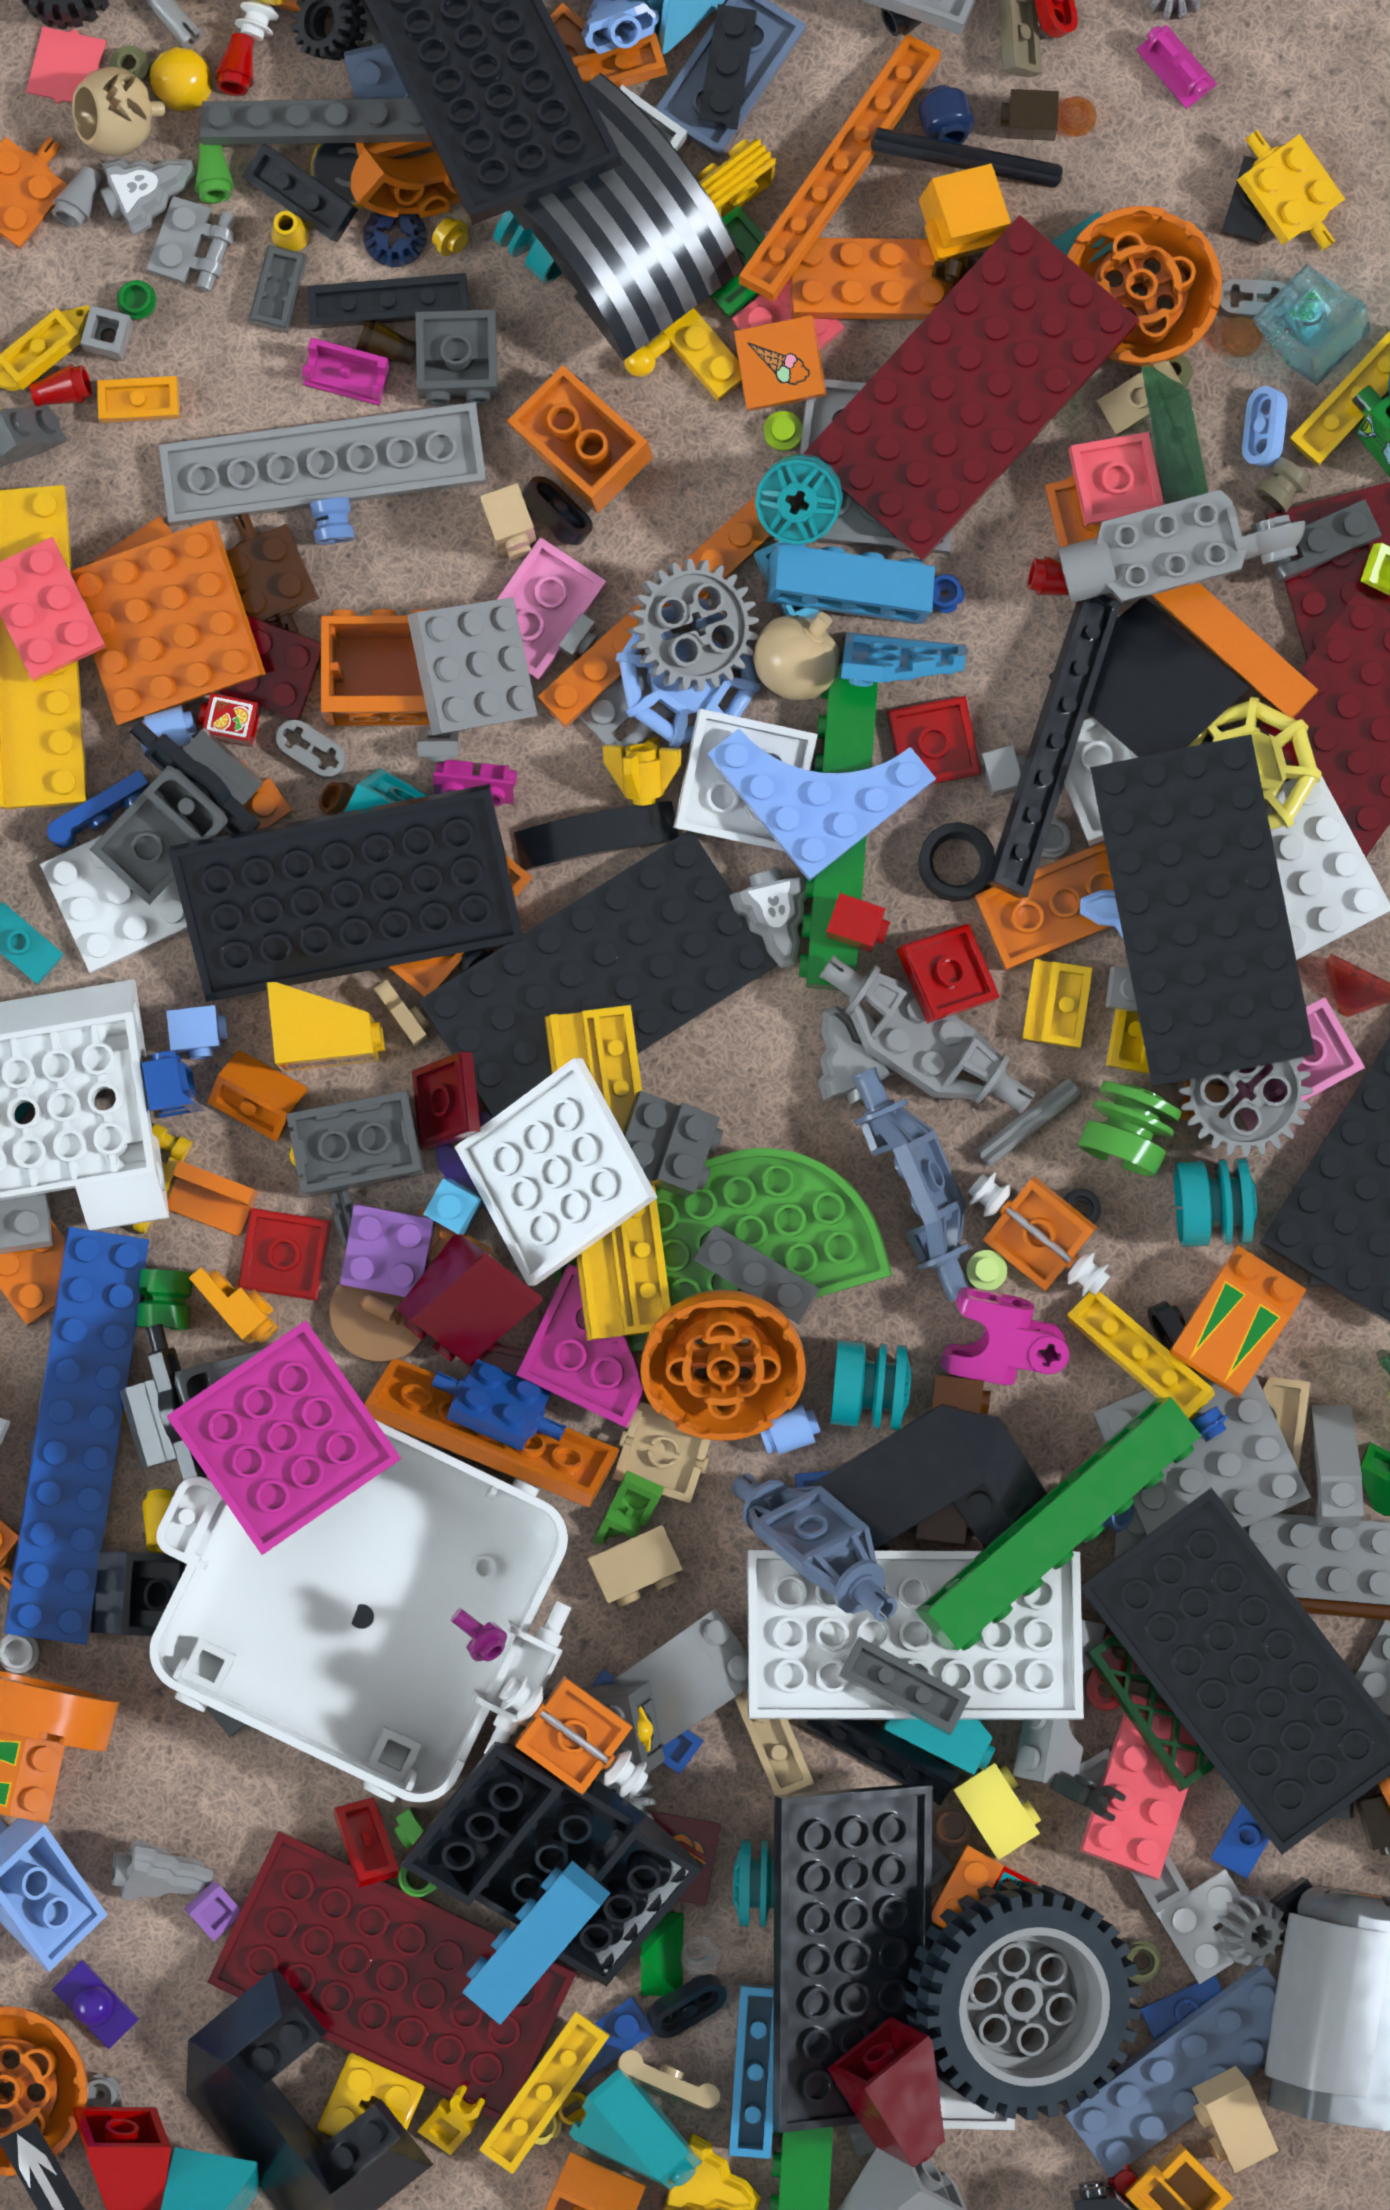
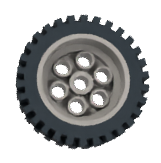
[906,1881,1141,2120]

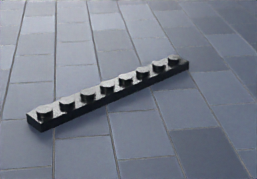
[986,594,1121,899]

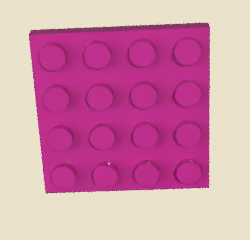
[166,1320,401,1555]

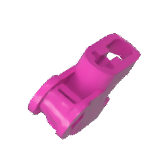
[940,1287,1069,1385]

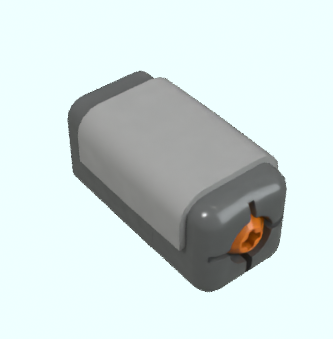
[1264,1886,1390,2132]

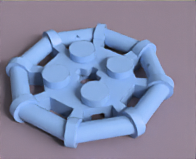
[615,598,761,748]

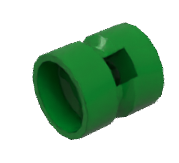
[136,1269,193,1330]

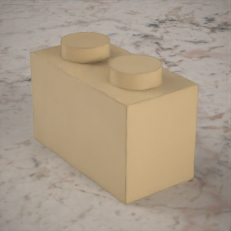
[480,483,537,560]
[588,1525,683,1608]
[1192,2066,1279,2174]

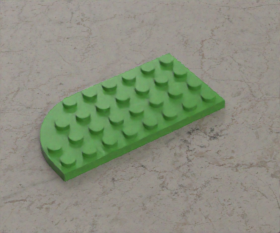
[553,1148,893,1353]

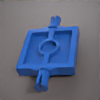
[431,1359,566,1451]

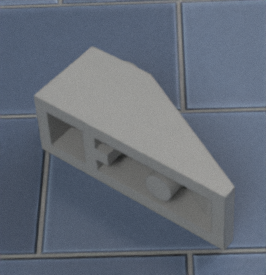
[1311,1405,1364,1527]

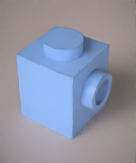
[167,1005,229,1060]

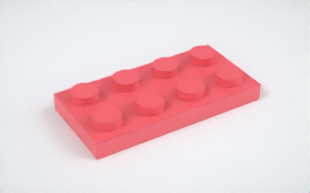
[1079,1694,1197,1880]

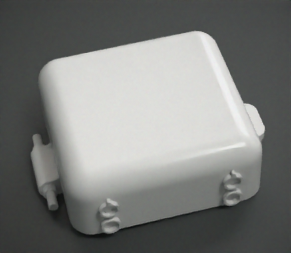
[150,1420,572,1802]

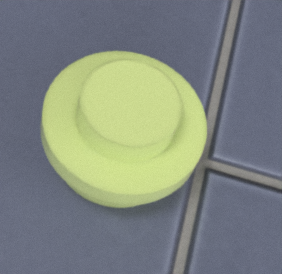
[966,1250,1007,1291]

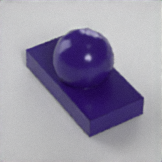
[52,1960,140,2049]

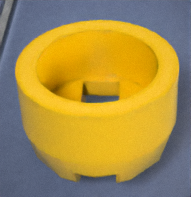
[556,2092,586,2125]

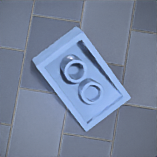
[0,1818,108,1972]

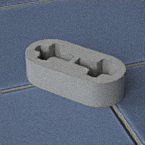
[1218,278,1293,320]
[276,720,346,779]

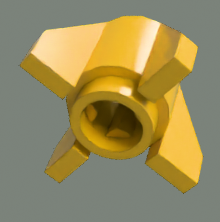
[602,737,682,806]

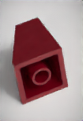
[396,1233,543,1365]
[827,2017,945,2167]

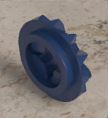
[363,212,427,267]

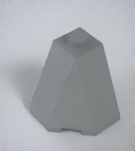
[838,2148,967,2210]

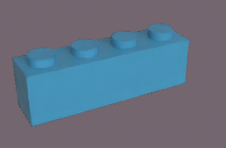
[766,542,935,624]
[462,1861,610,2025]
[729,1982,774,2159]

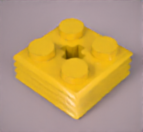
[697,139,776,218]
[317,2052,425,2137]

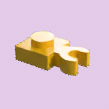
[417,2085,485,2156]

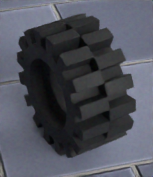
[292,0,367,61]

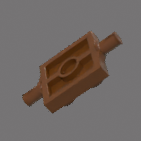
[226,514,320,634]

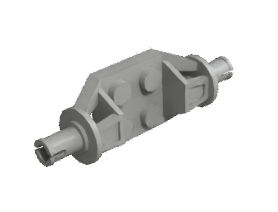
[819,955,1036,1114]

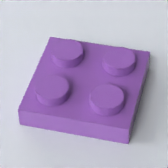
[340,1204,435,1297]

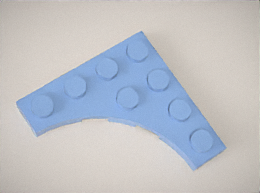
[707,728,936,881]

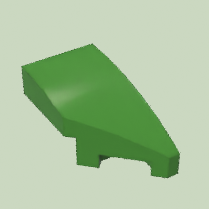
[593,1470,664,1544]

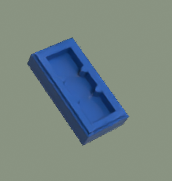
[1211,1802,1270,1879]
[1140,1975,1222,2041]

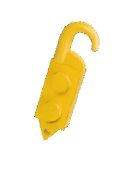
[0,305,90,410]

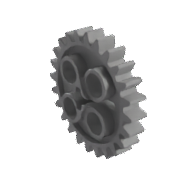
[628,559,759,692]
[1179,1058,1313,1158]

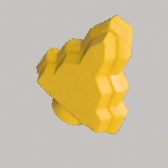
[663,2133,761,2210]

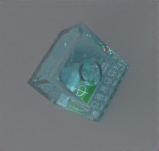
[1253,264,1371,386]

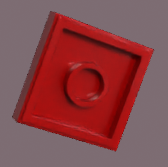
[886,695,982,785]
[896,923,1000,1024]
[237,1208,332,1301]

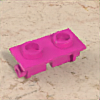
[1136,24,1217,110]
[433,759,517,806]

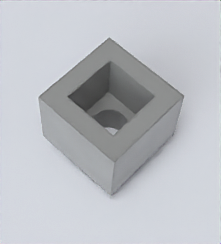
[80,306,134,361]
[980,745,1025,798]

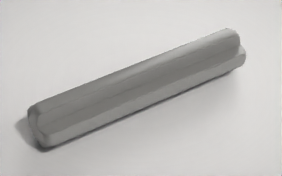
[976,1079,1081,1166]

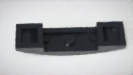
[514,801,679,871]

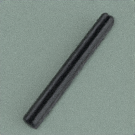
[871,127,1063,188]

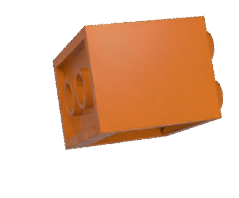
[321,609,432,726]

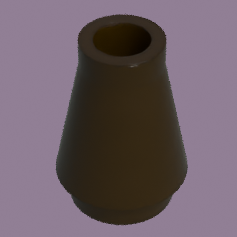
[356,320,416,365]

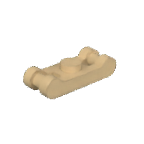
[617,2050,720,2111]

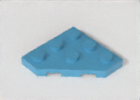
[841,632,966,687]

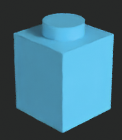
[423,1179,484,1234]

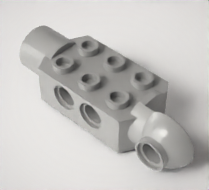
[1057,490,1306,604]

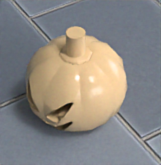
[72,67,165,157]
[752,612,840,700]

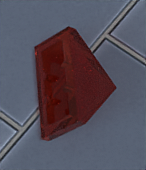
[1323,953,1390,1017]

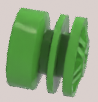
[1077,1081,1182,1178]

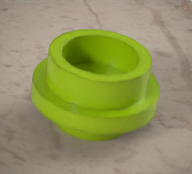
[763,411,803,451]

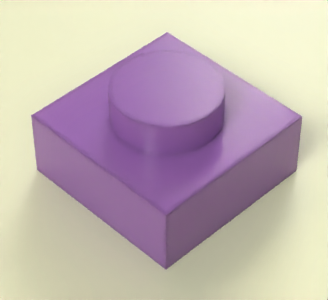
[184,1881,241,1941]

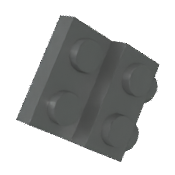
[415,309,499,406]
[623,1091,723,1198]

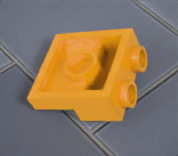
[189,1267,279,1344]

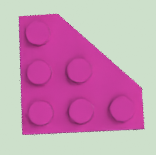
[517,1264,645,1428]

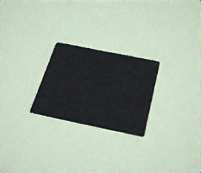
[1049,597,1248,757]

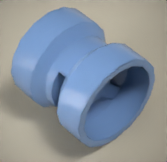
[310,497,355,545]

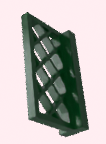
[1085,1633,1215,1792]

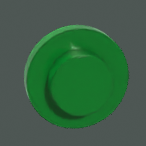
[117,280,157,320]

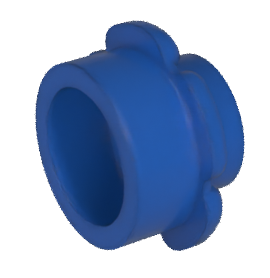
[932,574,965,613]
[1191,1406,1228,1442]

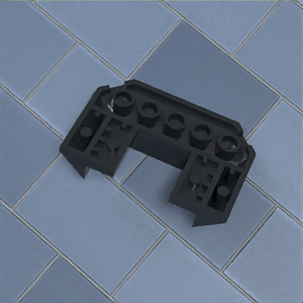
[807,1404,1048,1551]
[186,1968,433,2210]

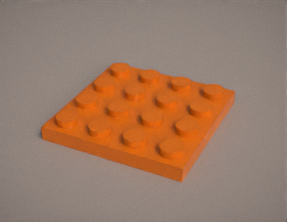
[70,520,266,726]

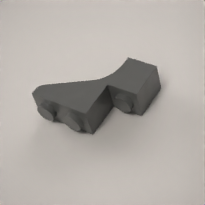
[0,406,67,467]

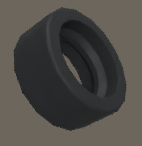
[918,822,995,902]

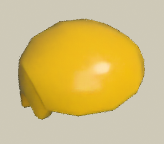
[149,47,212,111]

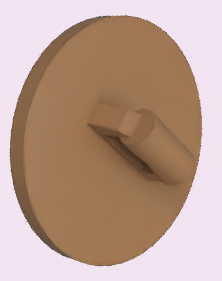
[329,1282,425,1363]

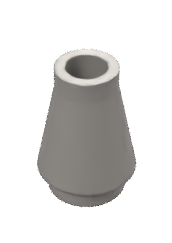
[52,166,103,228]

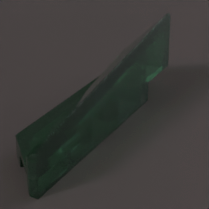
[1142,363,1210,504]

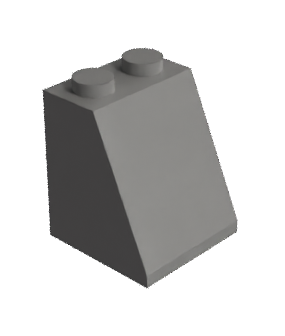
[613,1608,748,1747]

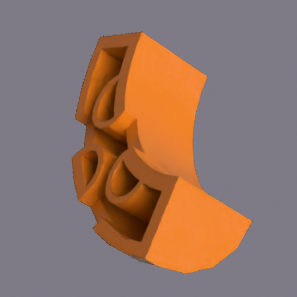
[350,148,460,218]

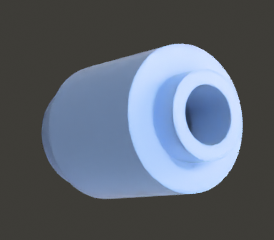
[136,705,198,753]
[761,1404,821,1455]

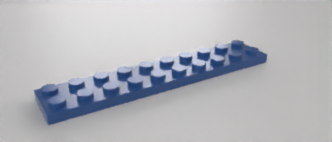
[3,1227,149,1645]

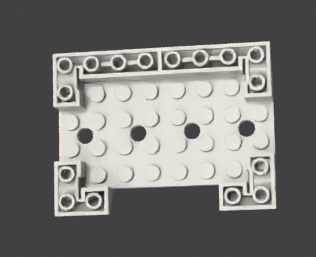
[0,979,170,1231]

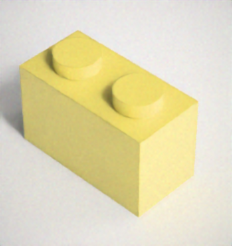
[952,1762,1041,1860]

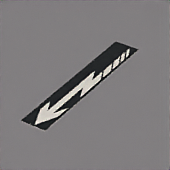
[0,2122,84,2210]

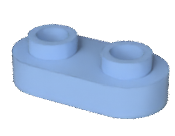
[1242,386,1288,468]

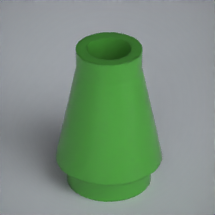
[195,143,234,204]

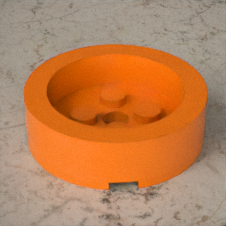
[0,1670,119,1751]

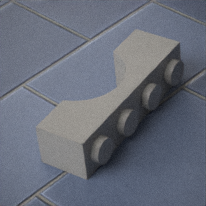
[1013,1620,1106,1784]

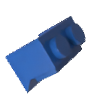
[142,1051,203,1118]

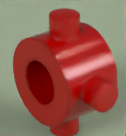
[1108,2164,1138,2200]

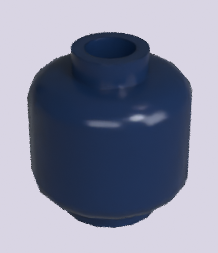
[918,85,975,144]

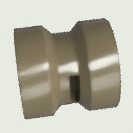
[1254,457,1310,514]

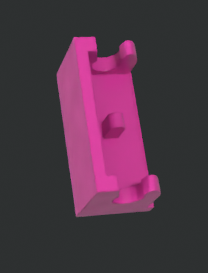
[302,337,391,406]

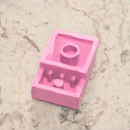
[1222,997,1365,1131]

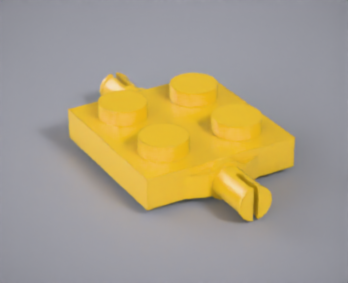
[1237,129,1345,251]

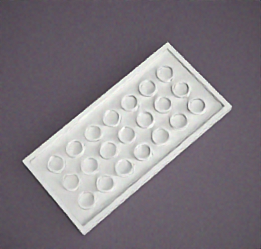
[747,1550,1084,1720]

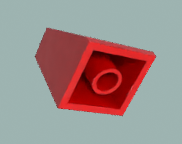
[73,2106,171,2210]

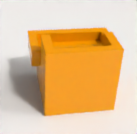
[918,163,1011,262]
[1124,2142,1233,2210]

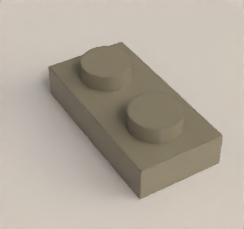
[999,0,1042,77]

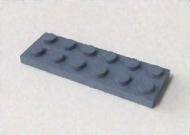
[1061,1964,1277,2178]

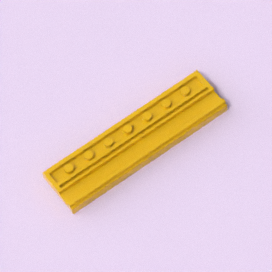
[0,485,88,810]
[545,1005,674,1341]

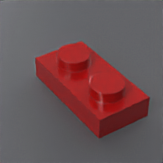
[334,1797,399,1888]

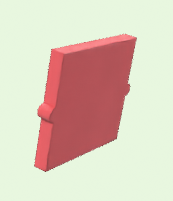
[26,26,106,104]

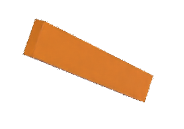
[1151,583,1318,718]

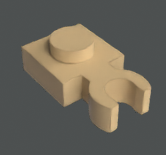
[374,980,429,1047]

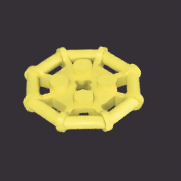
[1187,697,1322,830]

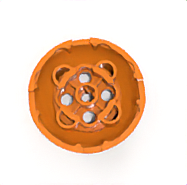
[1067,206,1222,366]
[641,1290,806,1441]
[0,2006,88,2176]

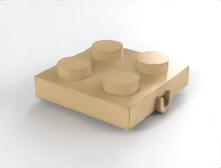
[612,1402,711,1504]

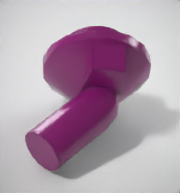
[450,1608,507,1661]

